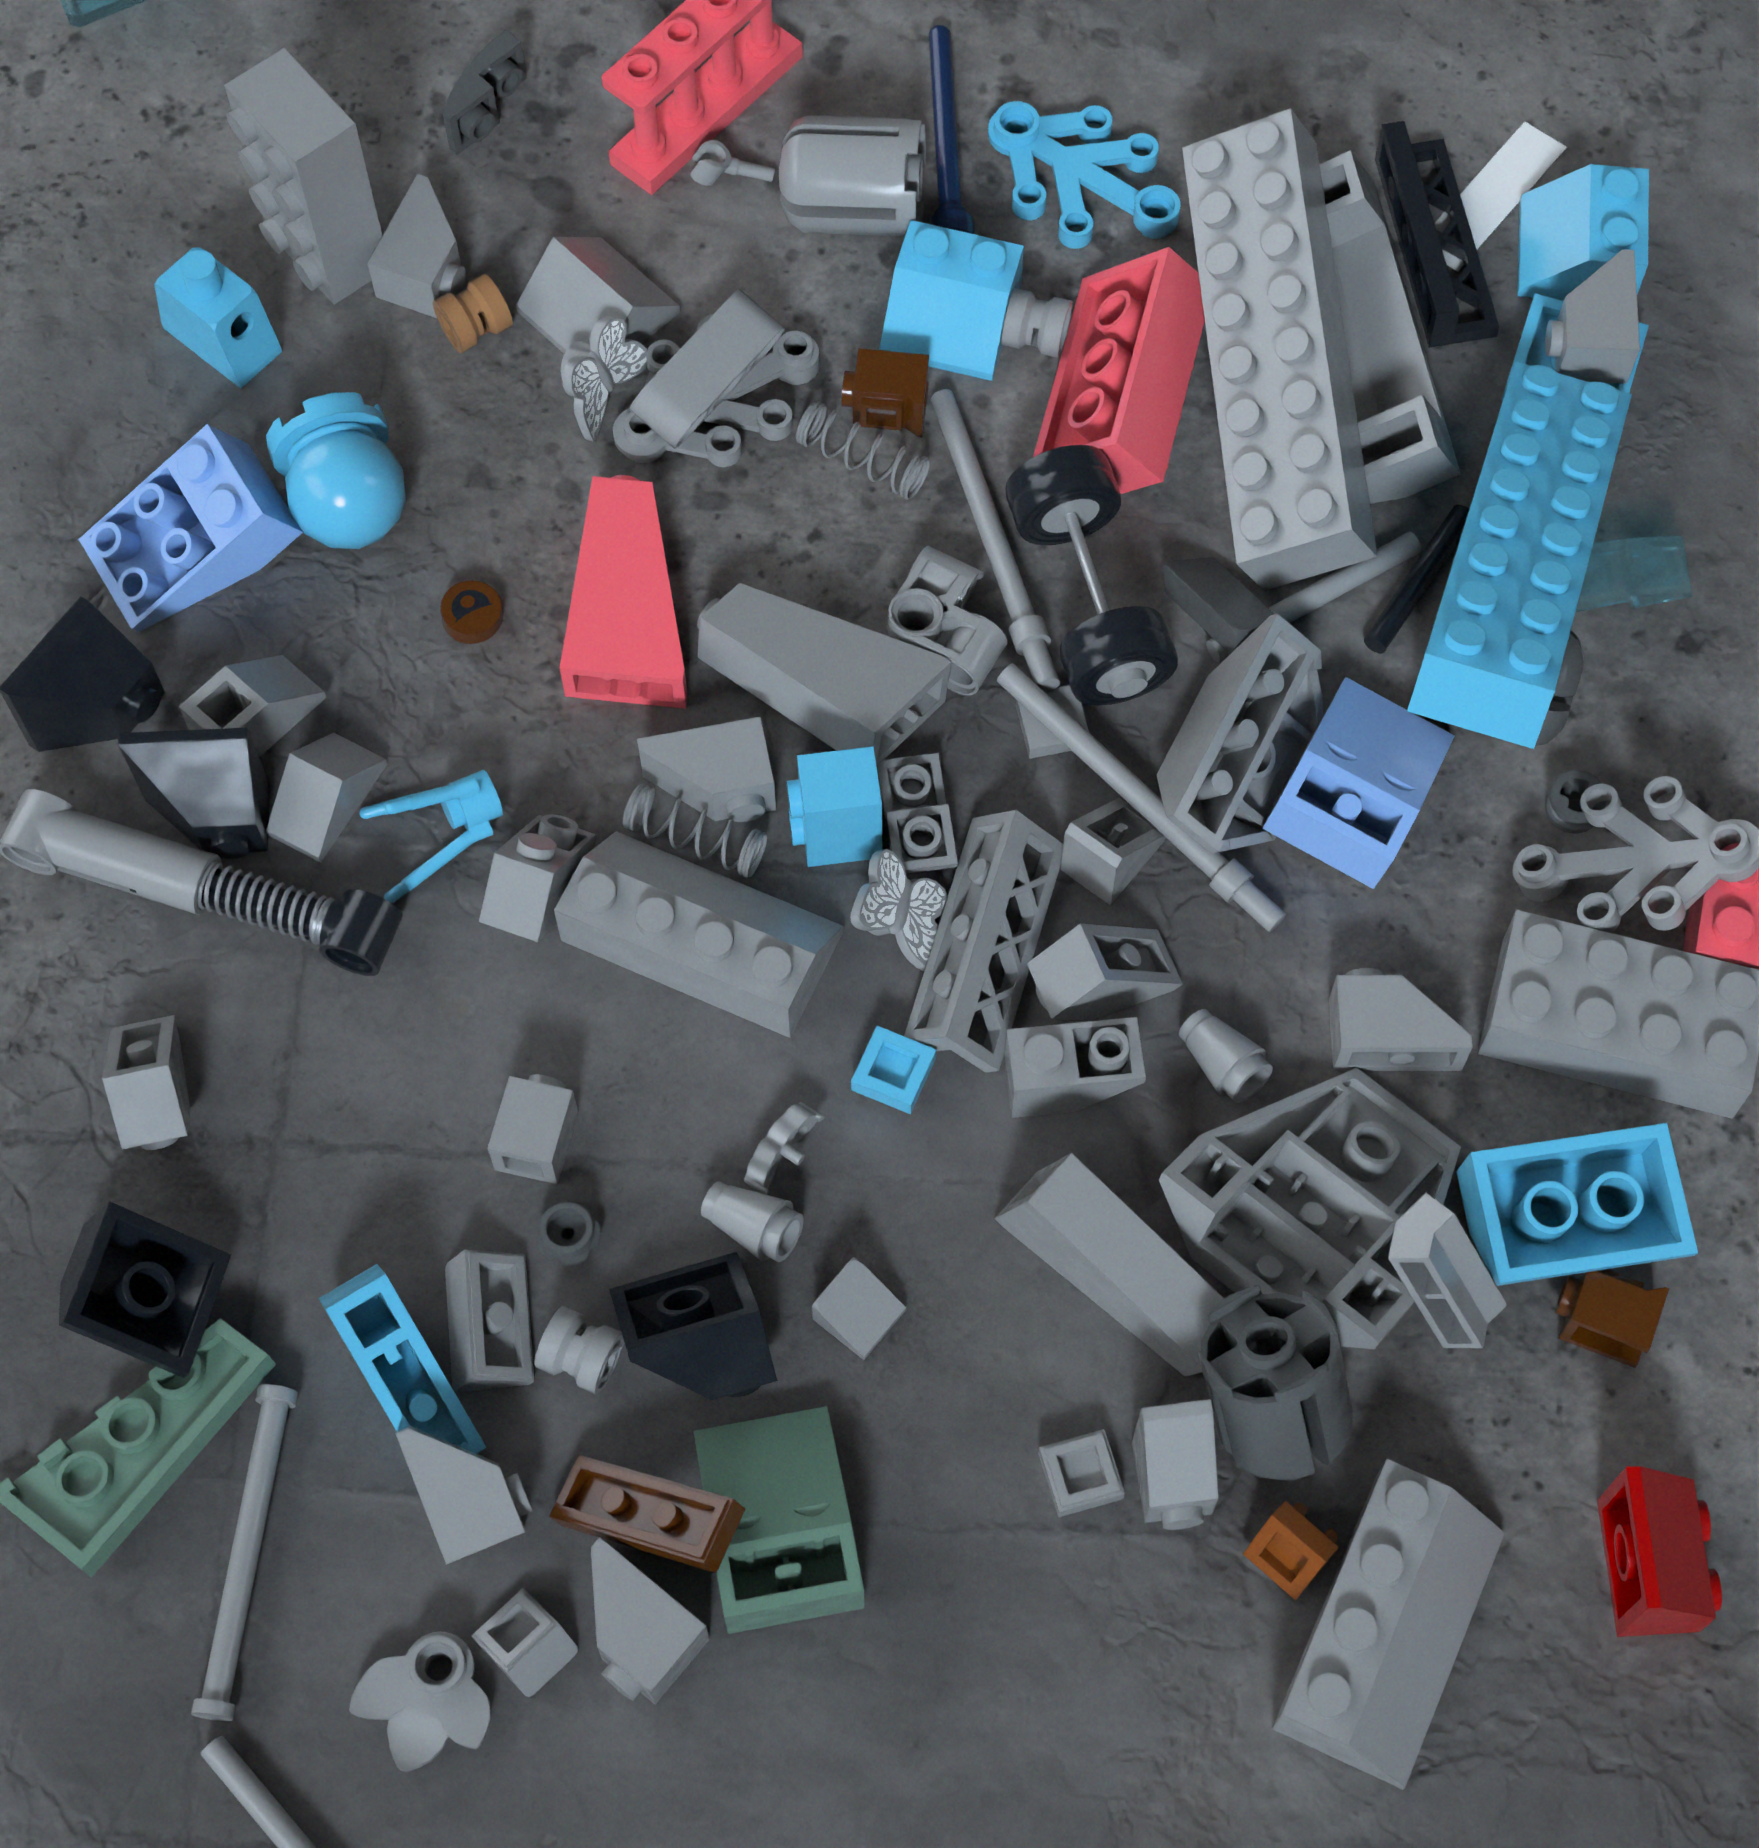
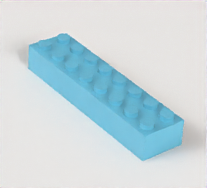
[1407,361,1632,749]

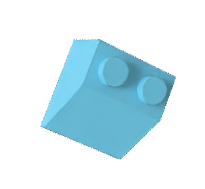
[1517,164,1649,300]
[879,220,1024,381]

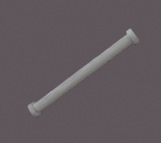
[191,1384,298,1722]

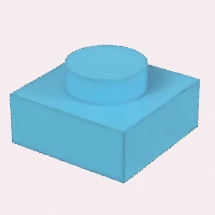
[851,1026,936,1114]

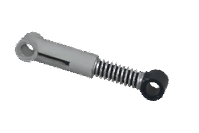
[0,789,403,976]

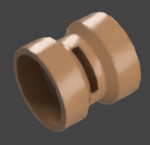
[432,274,513,354]

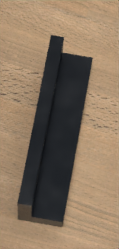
[1375,121,1499,348]

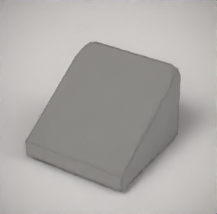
[812,1257,906,1360]
[471,1588,578,1697]

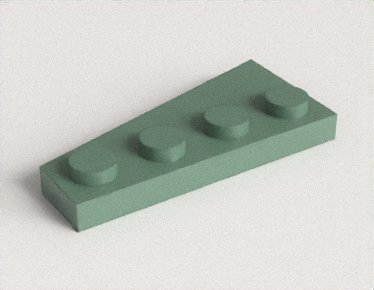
[0,1318,276,1578]

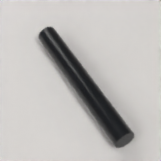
[1364,504,1469,654]

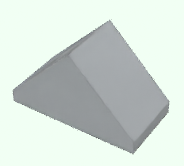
[266,732,388,863]
[1060,798,1166,906]

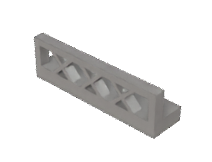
[904,810,1063,1073]

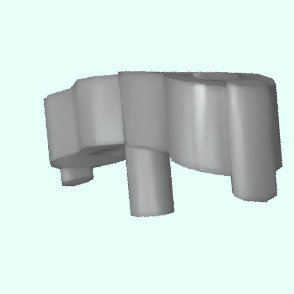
[744,1102,825,1195]

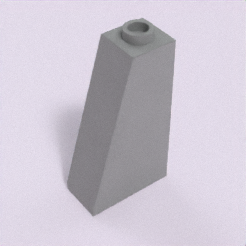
[697,583,952,766]
[994,1153,1224,1377]

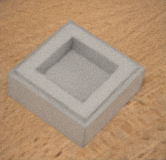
[1016,685,1089,759]
[1038,1429,1125,1518]

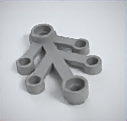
[613,314,820,467]
[1512,776,1759,933]

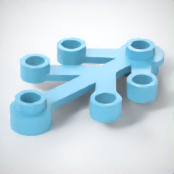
[988,101,1181,249]

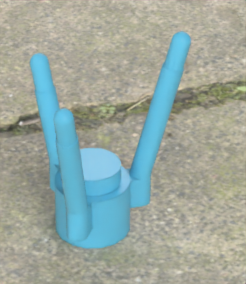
[359,770,503,903]

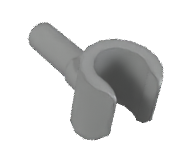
[691,140,775,186]

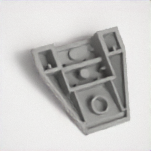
[1159,1068,1461,1349]

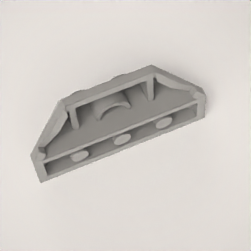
[1156,613,1323,854]

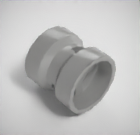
[1001,288,1072,358]
[534,1305,624,1395]

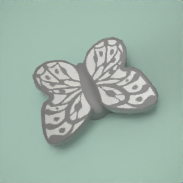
[561,316,648,443]
[850,849,948,971]

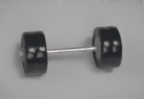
[1006,445,1178,706]

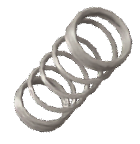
[796,401,930,500]
[622,783,767,878]

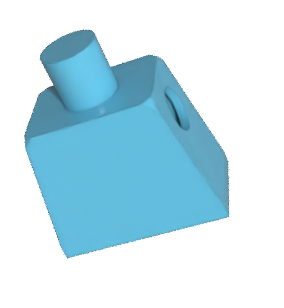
[154,247,282,389]

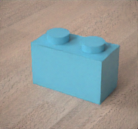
[786,746,882,867]

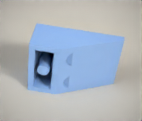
[79,424,303,632]
[1262,677,1455,889]

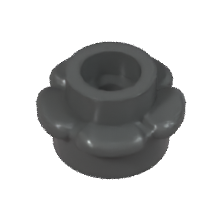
[536,1202,601,1266]

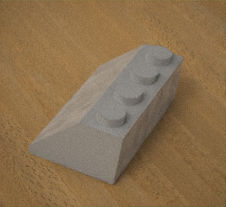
[554,831,844,1038]
[1272,1459,1505,1790]

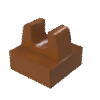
[1243,1501,1339,1601]

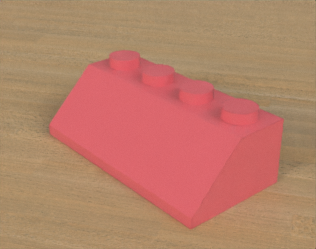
[1033,247,1205,494]

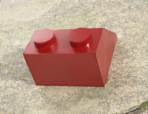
[1597,1466,1722,1637]

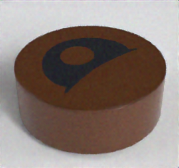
[440,580,503,644]

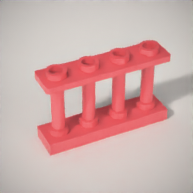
[601,0,803,195]

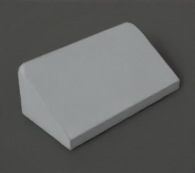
[445,1250,534,1392]

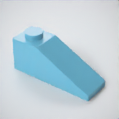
[318,1264,487,1454]

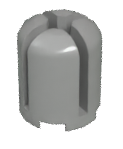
[779,115,926,236]

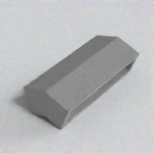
[1388,1193,1507,1348]

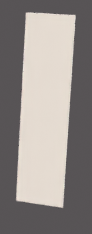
[1434,122,1567,272]

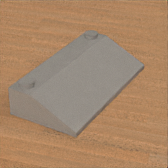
[1320,150,1461,504]

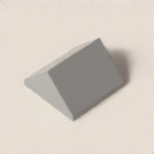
[516,237,680,354]

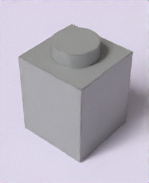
[487,1074,578,1185]

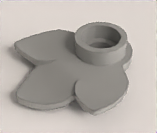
[349,1632,491,1772]

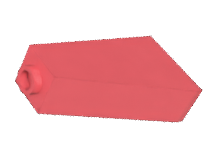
[559,475,688,709]

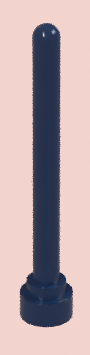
[928,25,975,234]

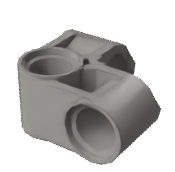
[887,545,1007,696]

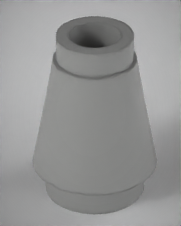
[1178,1009,1273,1103]
[701,1181,804,1262]

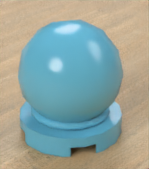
[266,392,406,549]

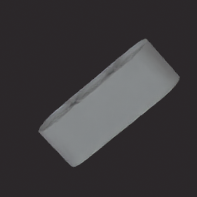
[629,289,785,449]

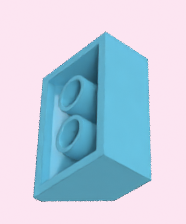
[1456,1123,1698,1286]

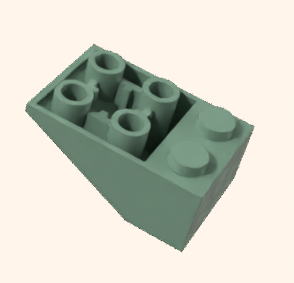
[694,1406,865,1634]

